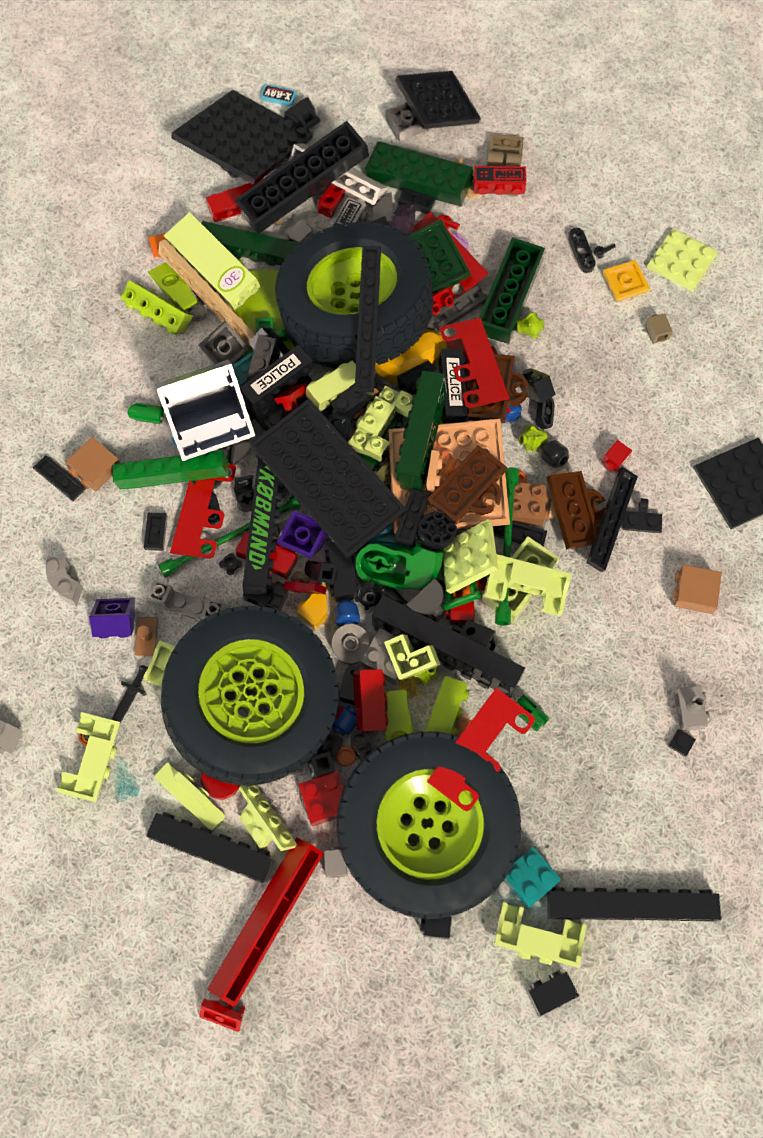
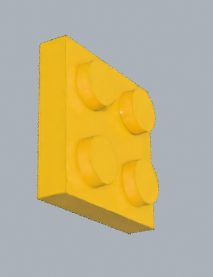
[603,260,650,302]

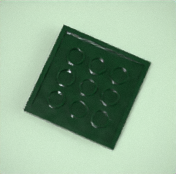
[409,219,471,294]

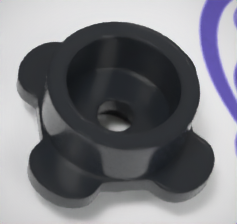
[219,553,242,575]

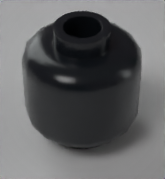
[541,440,569,468]

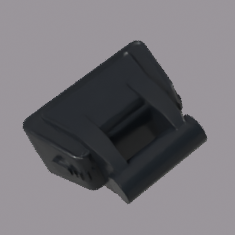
[284,97,320,130]

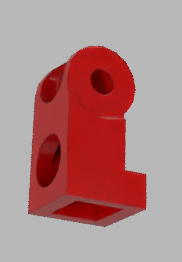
[318,184,345,219]

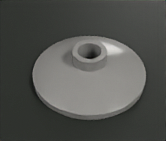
[331,624,370,663]

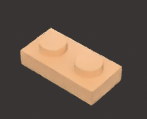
[426,450,443,493]

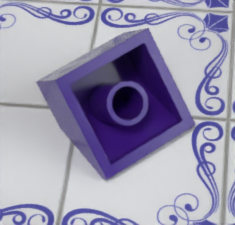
[277,510,328,559]
[89,598,135,639]

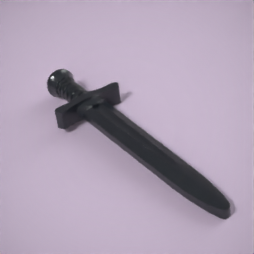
[111,665,148,723]

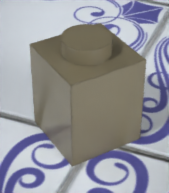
[645,313,673,344]

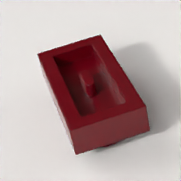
[283,579,327,595]

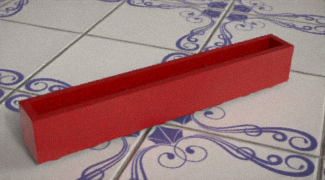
[207,837,324,1007]

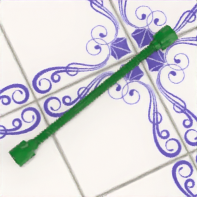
[495,467,519,626]
[158,496,302,578]

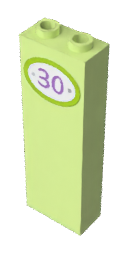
[164,212,260,310]

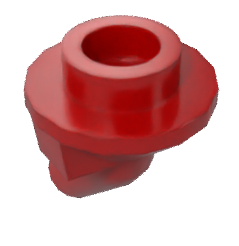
[436,215,460,230]

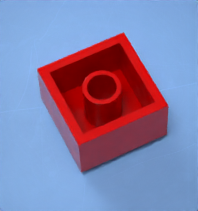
[299,771,343,827]

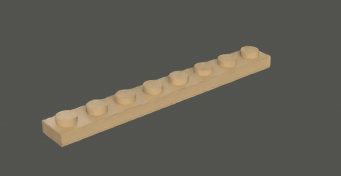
[158,239,255,349]

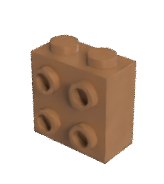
[65,437,120,492]
[512,483,550,526]
[672,564,722,614]

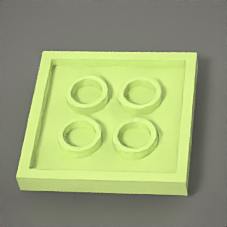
[647,228,718,292]
[443,519,498,594]

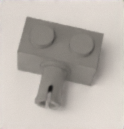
[674,686,710,731]

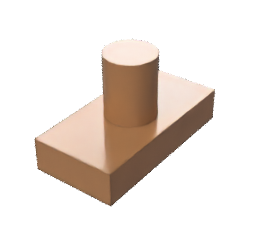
[135,617,158,656]

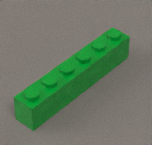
[113,450,229,490]

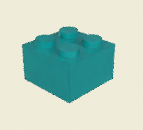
[504,847,561,910]

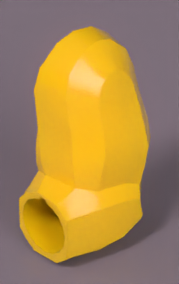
[375,329,448,386]

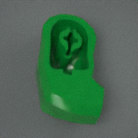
[355,541,444,590]

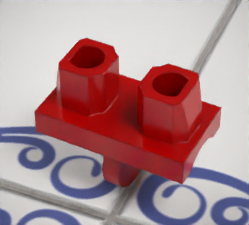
[432,287,454,315]

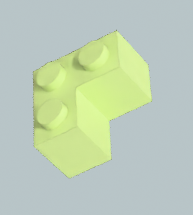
[384,634,441,680]

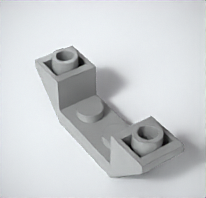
[147,580,227,621]

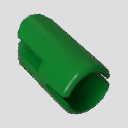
[128,403,164,424]
[516,694,549,732]

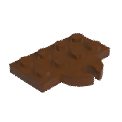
[468,354,529,423]
[427,445,507,525]
[546,471,606,550]

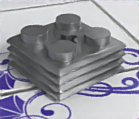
[386,102,428,141]

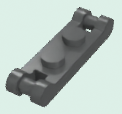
[432,286,488,332]

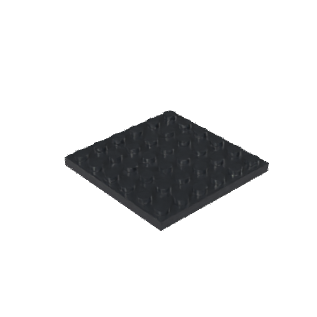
[171,90,313,185]

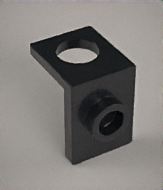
[233,475,253,505]

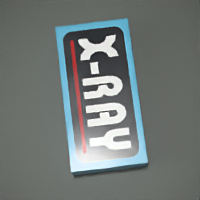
[260,84,297,107]

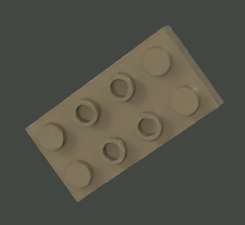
[487,134,524,196]

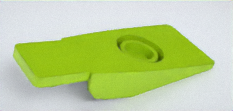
[148,262,198,310]
[385,690,414,742]

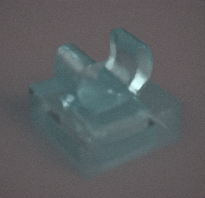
[116,778,140,802]

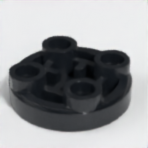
[417,510,457,550]

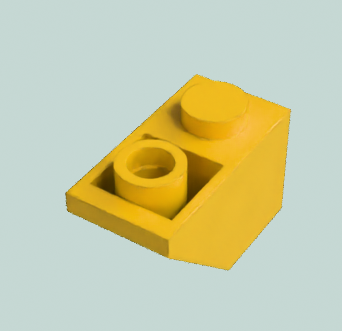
[297,584,328,631]

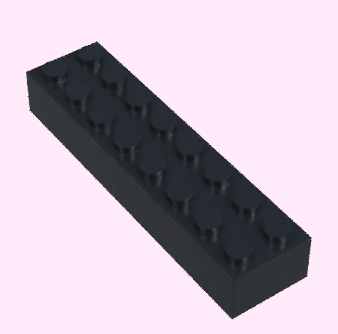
[235,121,369,234]
[372,595,525,698]

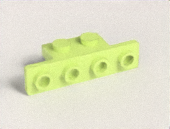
[154,763,225,831]
[239,785,297,851]

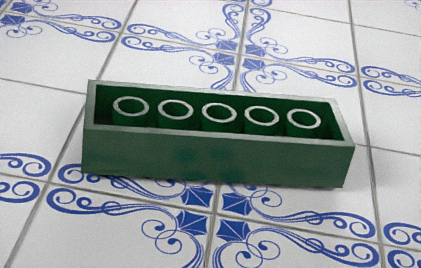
[365,141,473,207]
[479,237,545,344]
[394,371,447,491]

